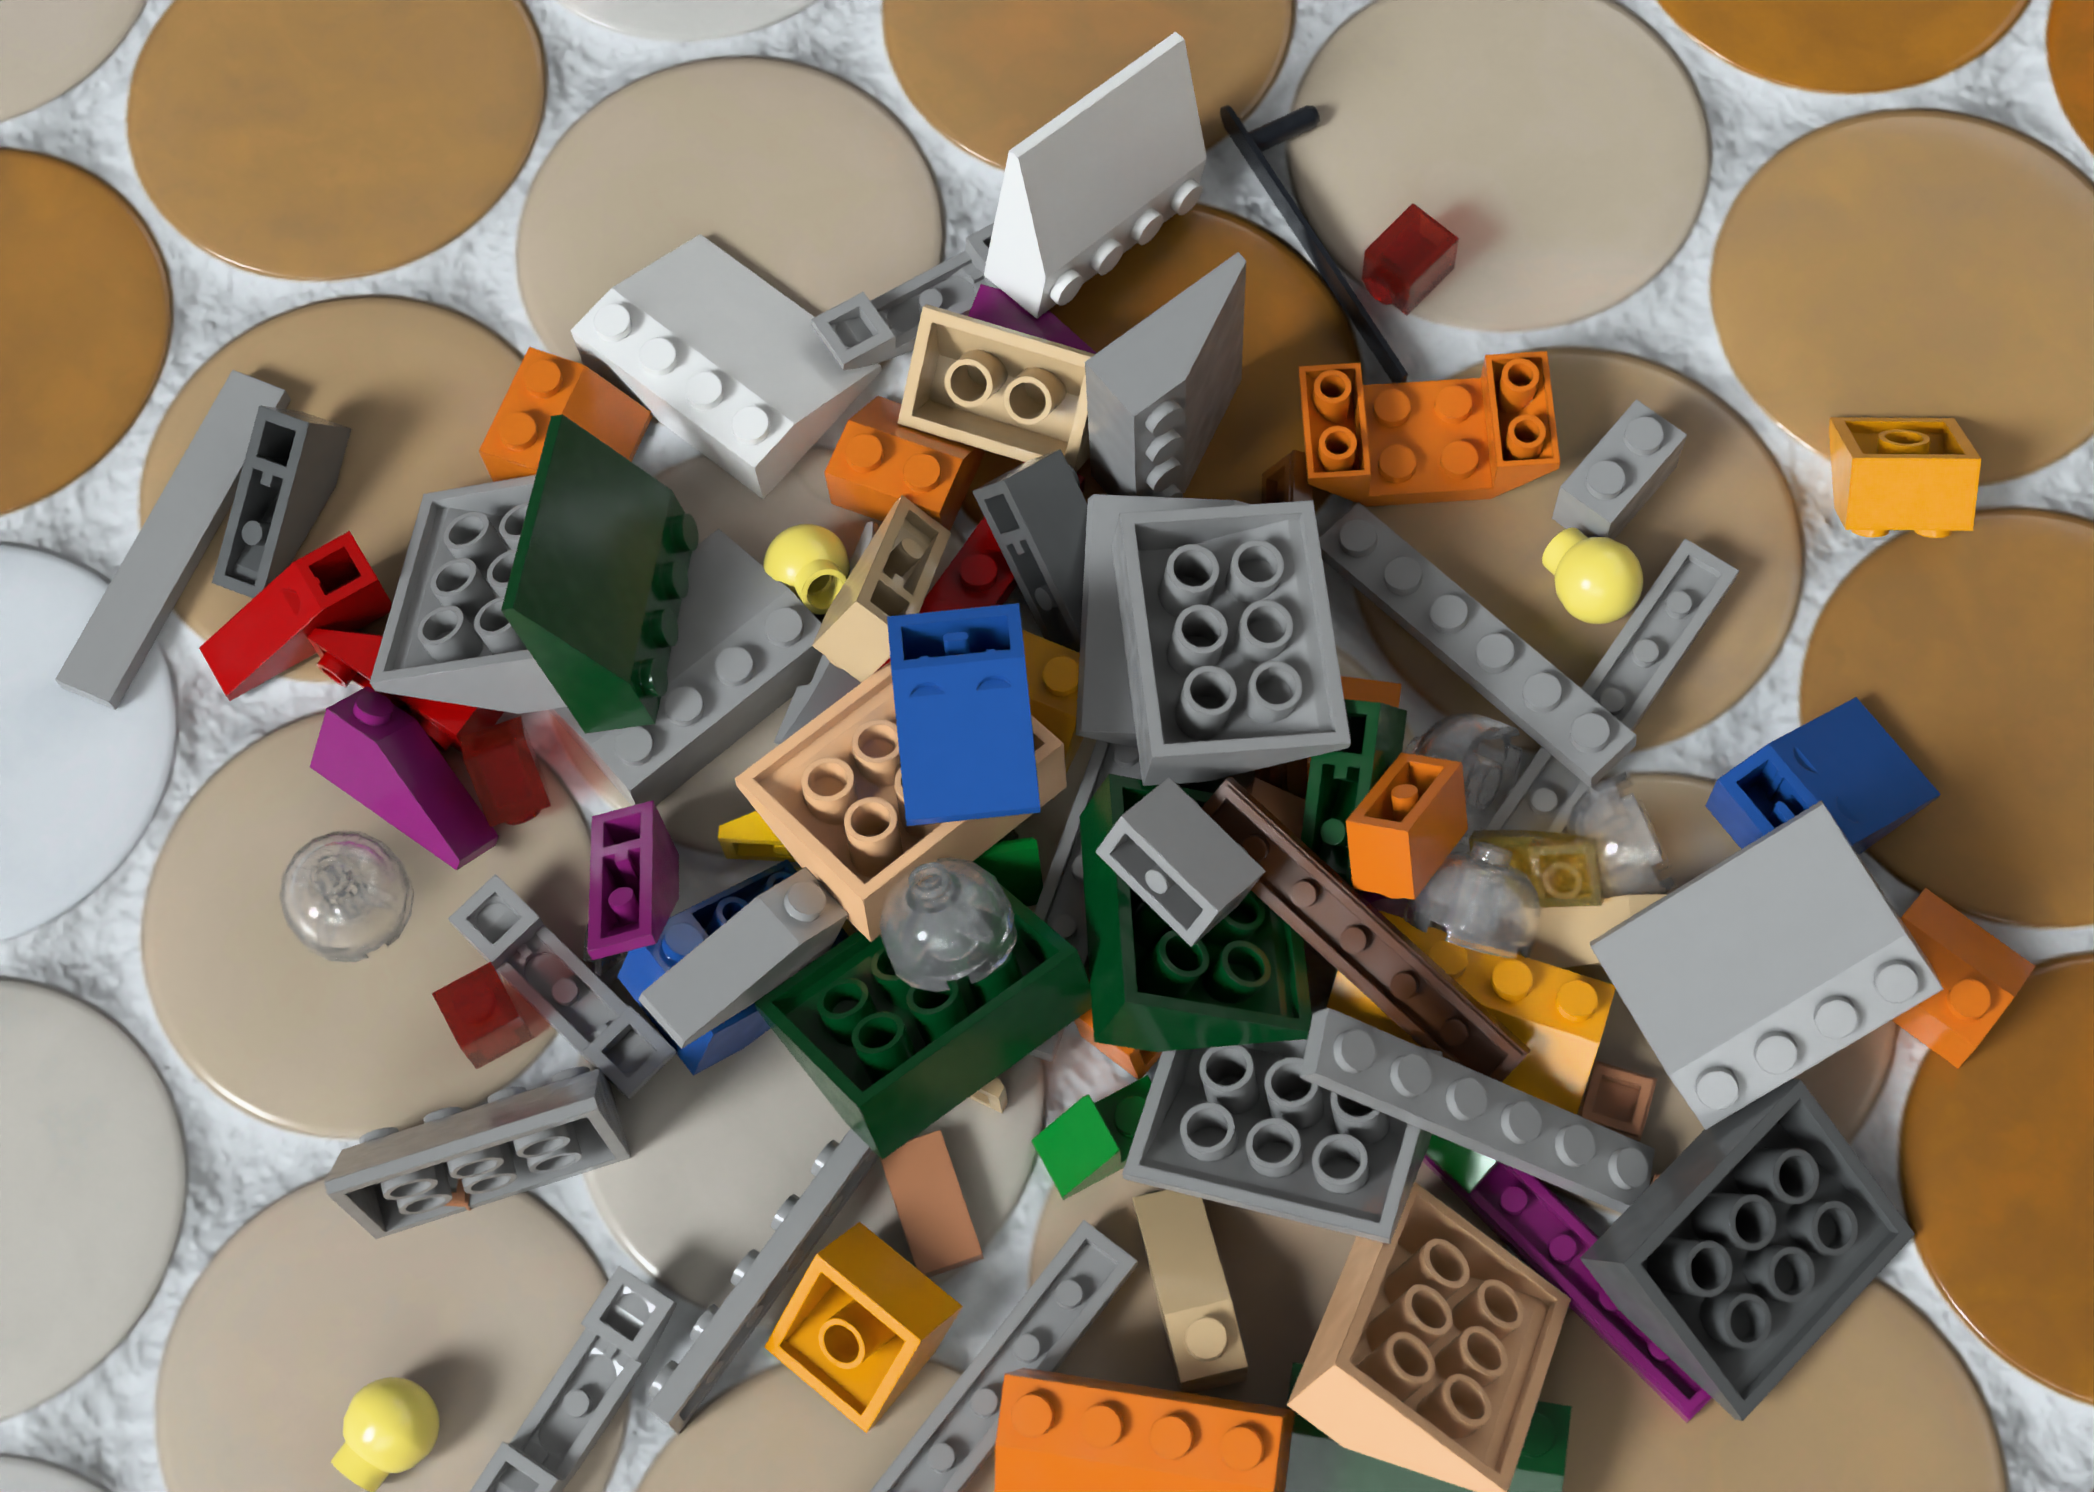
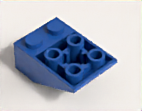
[887,603,1041,826]
[1705,697,1941,855]
[617,859,849,1076]

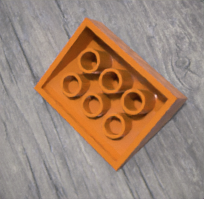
[995,1368,1295,1492]

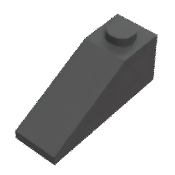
[212,405,351,598]
[972,449,1088,653]

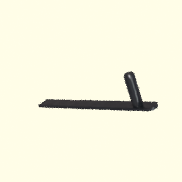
[1220,105,1408,383]

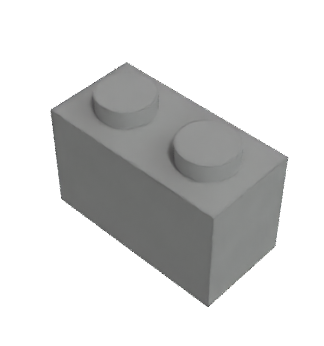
[1552,399,1687,540]
[1095,777,1266,947]

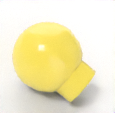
[763,524,850,615]
[1542,528,1643,624]
[331,1377,439,1492]

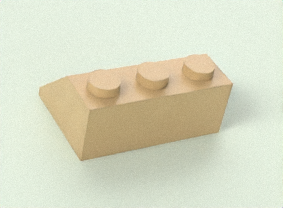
[897,304,1095,472]

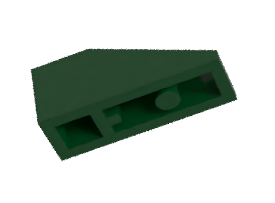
[1301,699,1407,896]

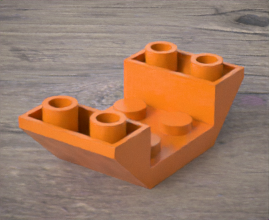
[1298,351,1560,507]

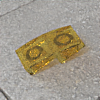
[1469,830,1604,908]

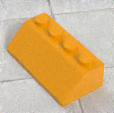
[1327,910,1616,1115]

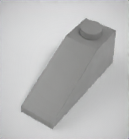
[638,867,849,1049]

